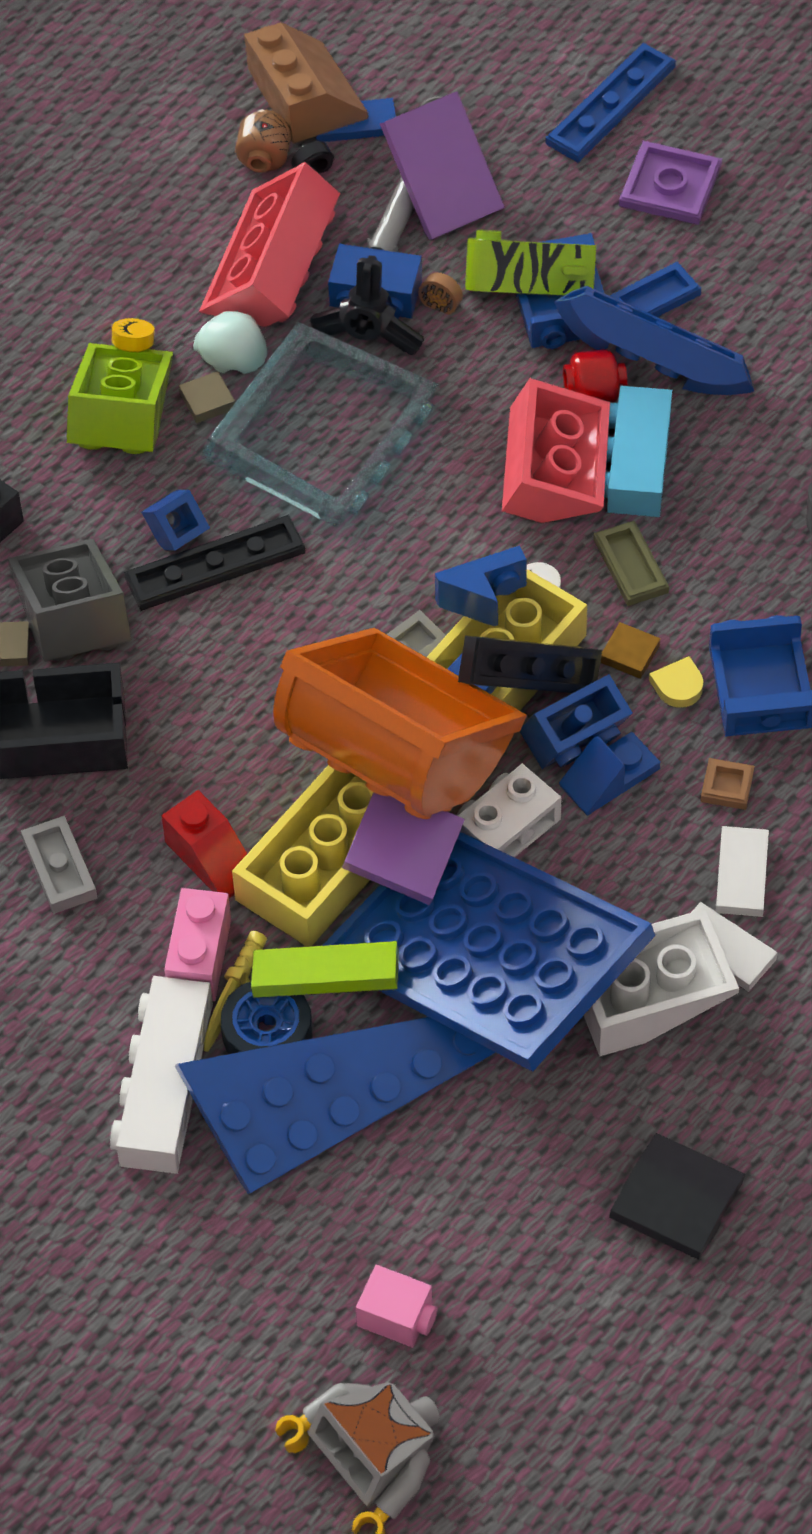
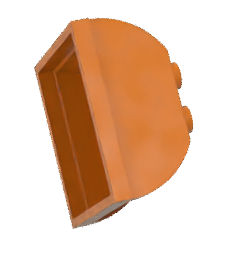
[273,628,527,819]

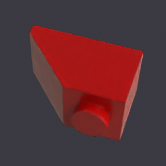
[161,790,247,898]

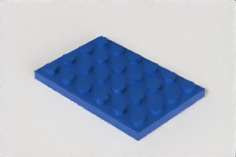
[322,832,656,1072]

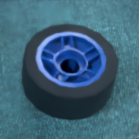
[221,981,312,1054]

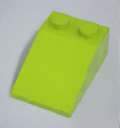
[67,343,173,454]

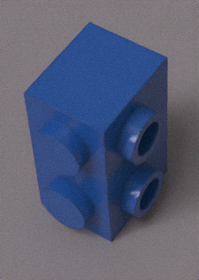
[519,674,633,769]

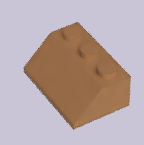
[244,22,369,144]

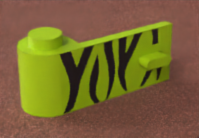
[465,230,596,295]

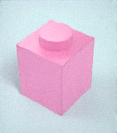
[356,1265,438,1348]

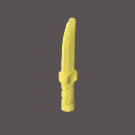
[204,931,267,1052]

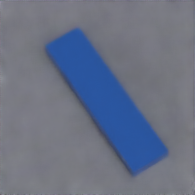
[545,43,676,163]

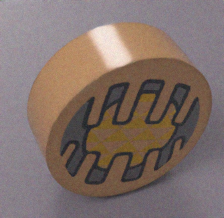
[419,272,463,315]

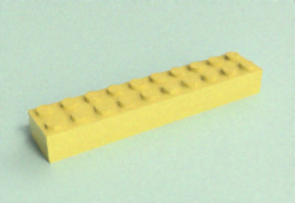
[232,569,587,947]

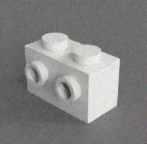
[457,763,561,857]

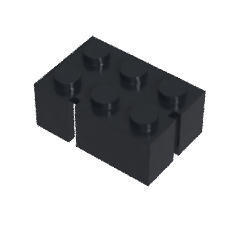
[0,662,128,779]

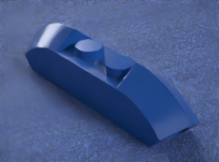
[554,286,754,395]

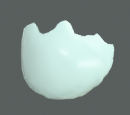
[193,311,267,374]

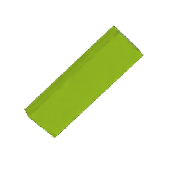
[251,941,399,998]

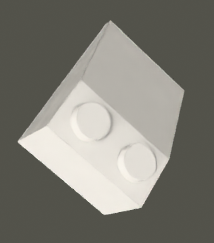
[584,909,739,1056]

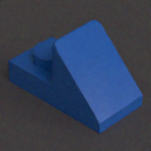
[435,545,527,626]
[559,732,660,816]

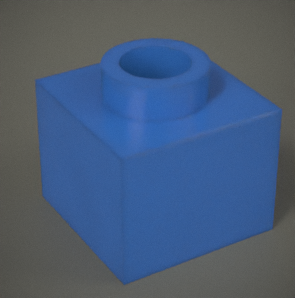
[141,490,210,551]

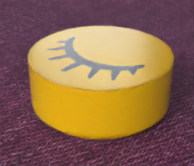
[111,318,154,352]

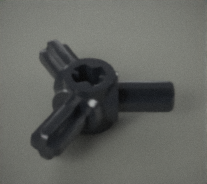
[310,255,424,355]

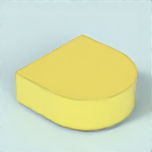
[649,656,703,707]

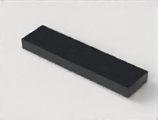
[124,514,306,611]
[458,635,602,693]

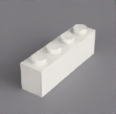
[110,976,213,1174]

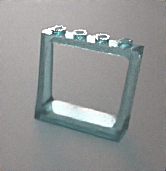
[200,322,439,528]

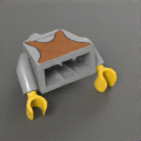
[276,1382,439,1534]

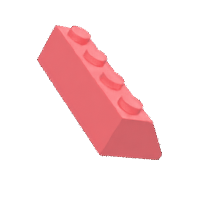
[199,162,340,327]

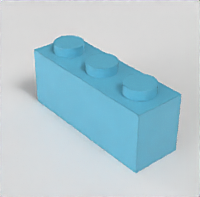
[604,386,672,517]

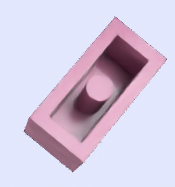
[164,888,231,1001]

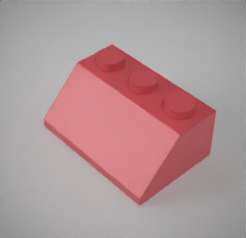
[502,378,610,523]

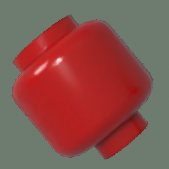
[563,349,628,403]

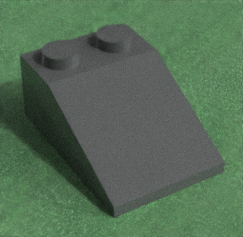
[8,538,132,662]

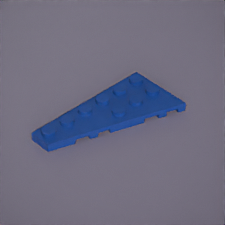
[175,1017,496,1194]

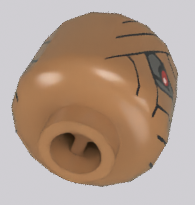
[235,110,292,173]

